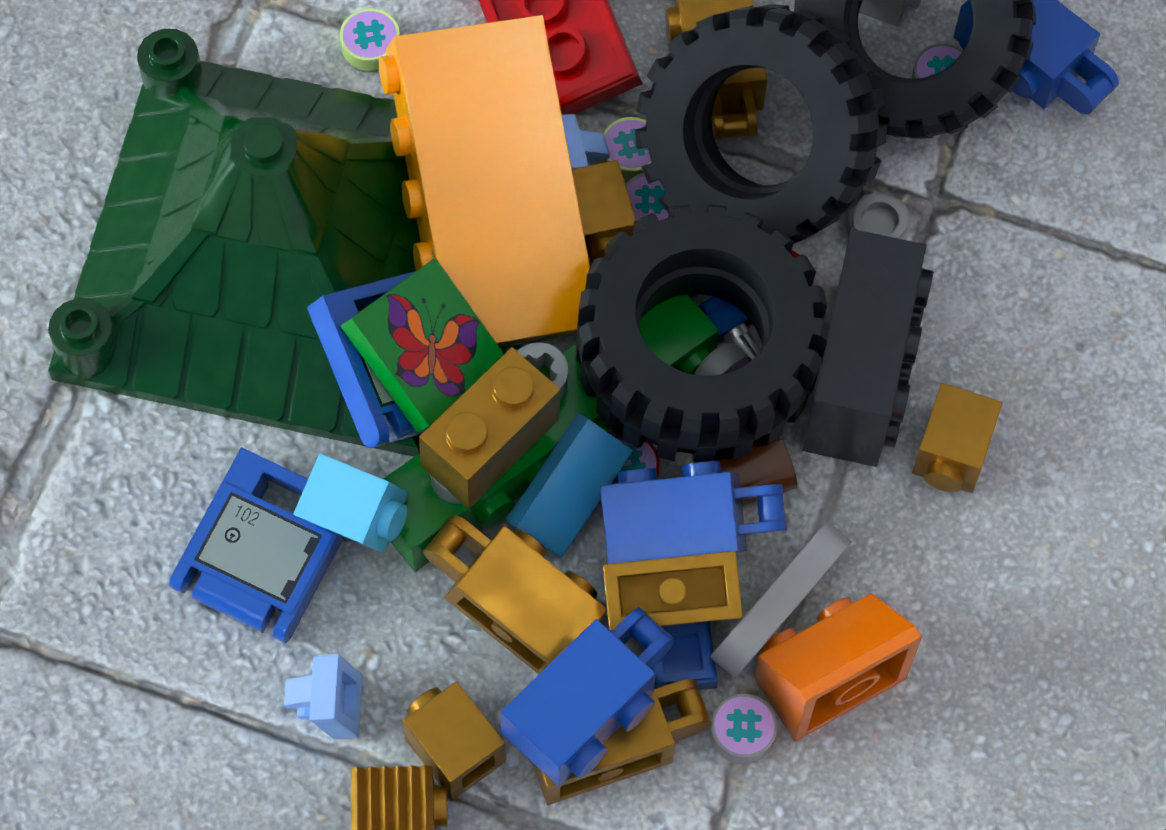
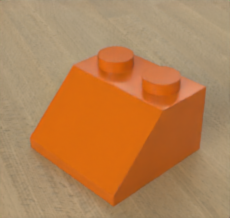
[754,593,922,742]

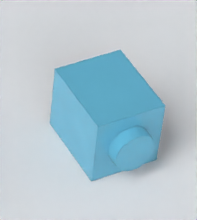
[293,453,409,553]

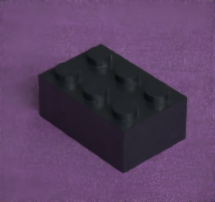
[802,229,934,467]

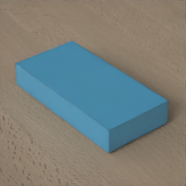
[506,413,633,558]

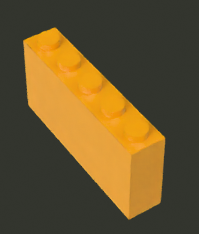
[379,15,590,347]

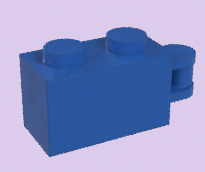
[953,0,1119,114]
[600,461,787,564]
[500,607,675,787]

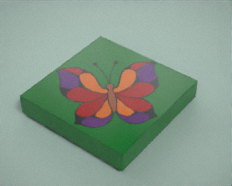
[340,258,504,434]

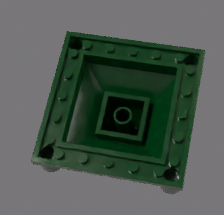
[48,29,421,457]

